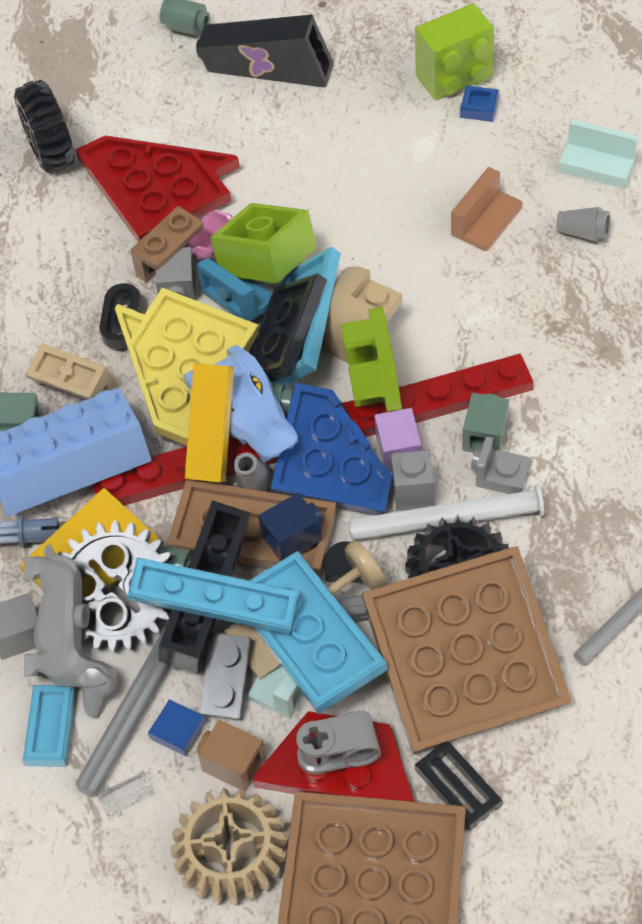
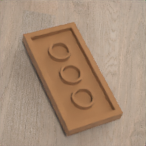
[167,479,337,577]

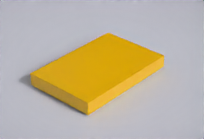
[20,488,159,597]

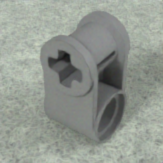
[296,710,381,775]

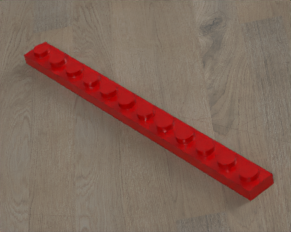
[93,353,533,506]

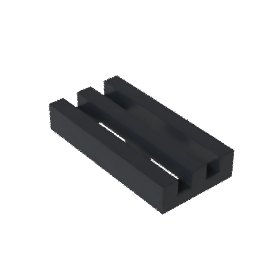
[415,741,502,831]

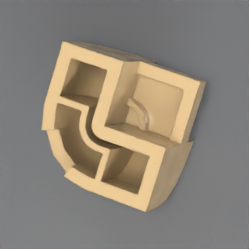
[322,266,402,362]

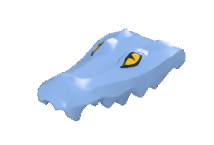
[183,345,299,463]

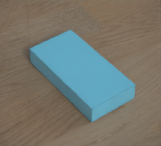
[23,685,76,767]

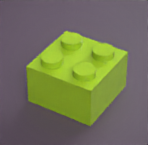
[415,3,494,101]
[210,203,317,284]

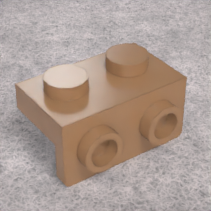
[130,206,204,283]

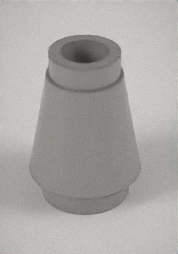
[556,207,611,242]
[234,453,273,491]

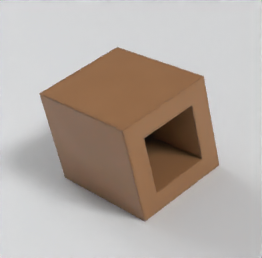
[197,719,266,792]

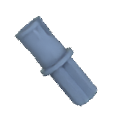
[0,516,60,547]

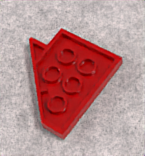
[75,135,240,242]

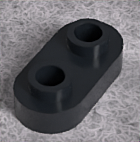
[99,283,142,349]

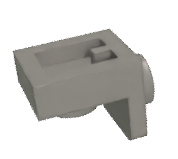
[471,436,531,494]

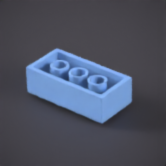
[0,387,152,517]

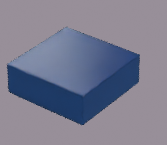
[460,85,499,122]
[148,699,206,756]

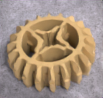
[170,787,288,905]

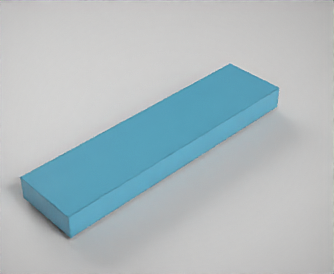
[127,557,299,634]

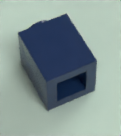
[258,492,323,561]

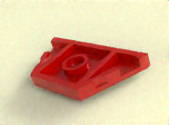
[253,711,414,802]

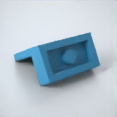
[197,258,272,321]

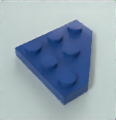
[271,382,393,515]

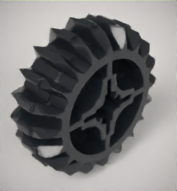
[14,80,75,173]
[405,515,509,579]

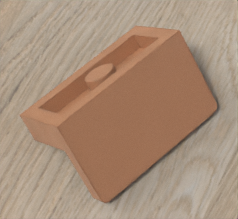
[451,167,522,251]

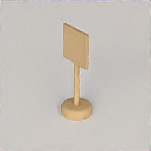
[224,539,388,680]

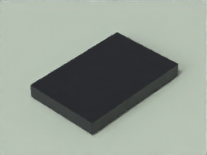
[250,273,327,382]

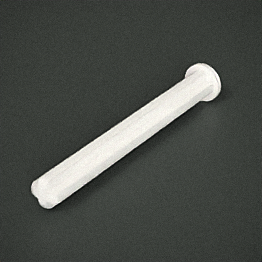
[349,485,544,541]

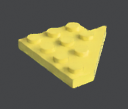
[115,288,259,446]

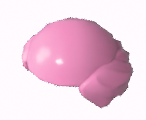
[186,210,233,261]

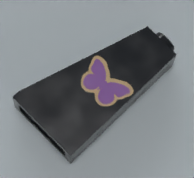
[196,14,334,87]

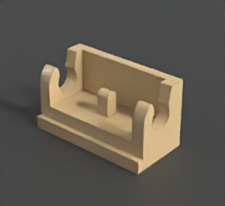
[25,343,116,399]

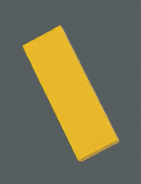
[185,363,234,482]

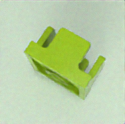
[341,307,402,412]

